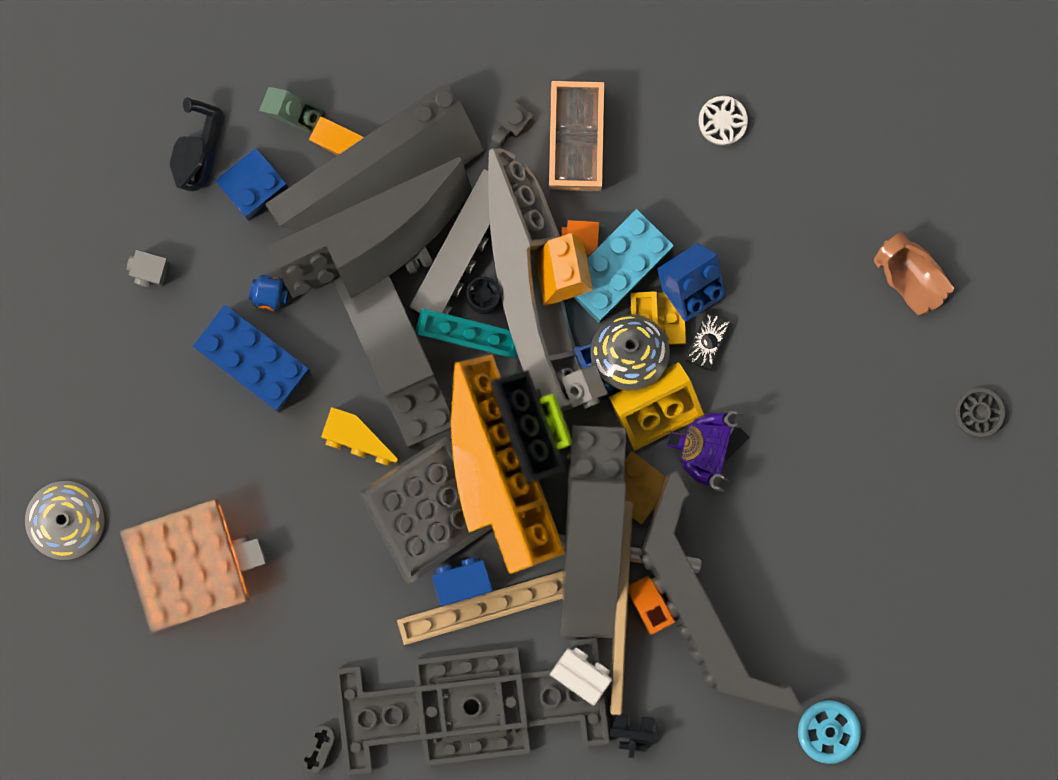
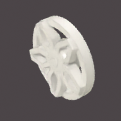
[699,96,748,145]

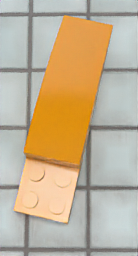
[451,354,565,574]

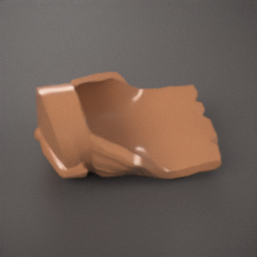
[874,232,954,316]

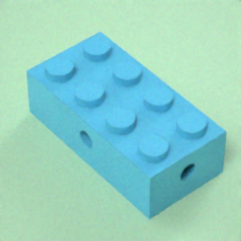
[573,209,674,323]

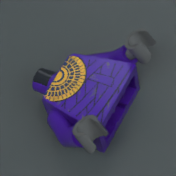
[667,411,743,493]

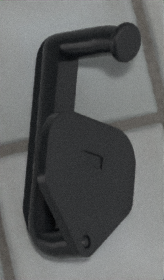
[170,97,224,192]

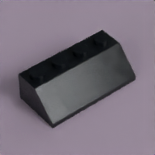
[490,370,566,485]

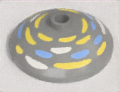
[25,481,105,560]

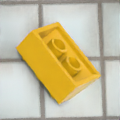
[609,362,704,451]

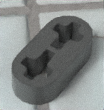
[300,725,335,774]

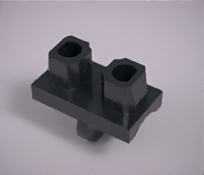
[609,714,658,758]

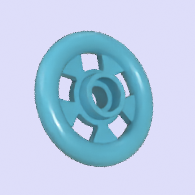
[798,700,861,764]

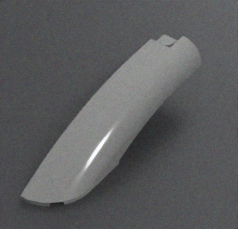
[488,148,582,412]

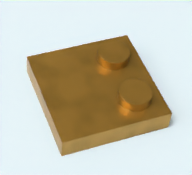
[623,451,665,525]

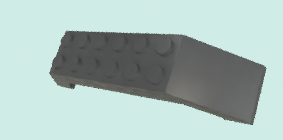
[639,471,802,713]

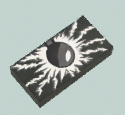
[686,312,730,370]

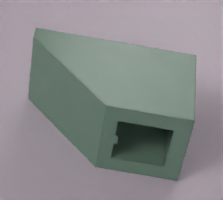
[259,87,324,134]

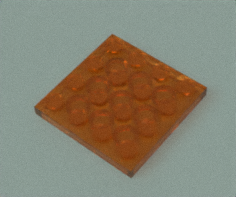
[120,499,249,632]

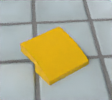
[631,292,686,345]

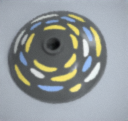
[591,314,670,391]

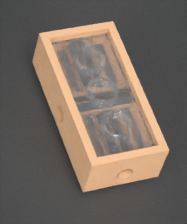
[549,81,604,191]

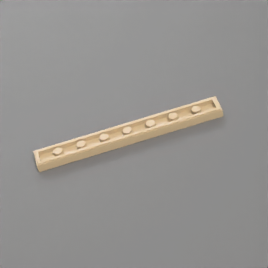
[609,501,633,715]
[397,571,564,645]

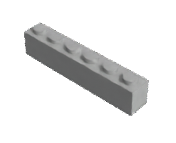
[409,169,490,315]

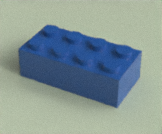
[193,305,311,413]

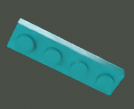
[415,308,517,359]

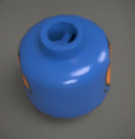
[249,275,289,311]

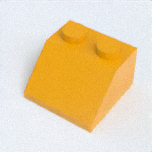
[535,233,593,306]

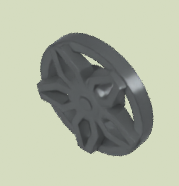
[955,388,1005,437]

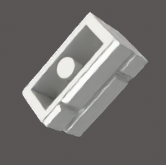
[550,647,612,705]

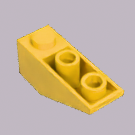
[321,407,398,466]

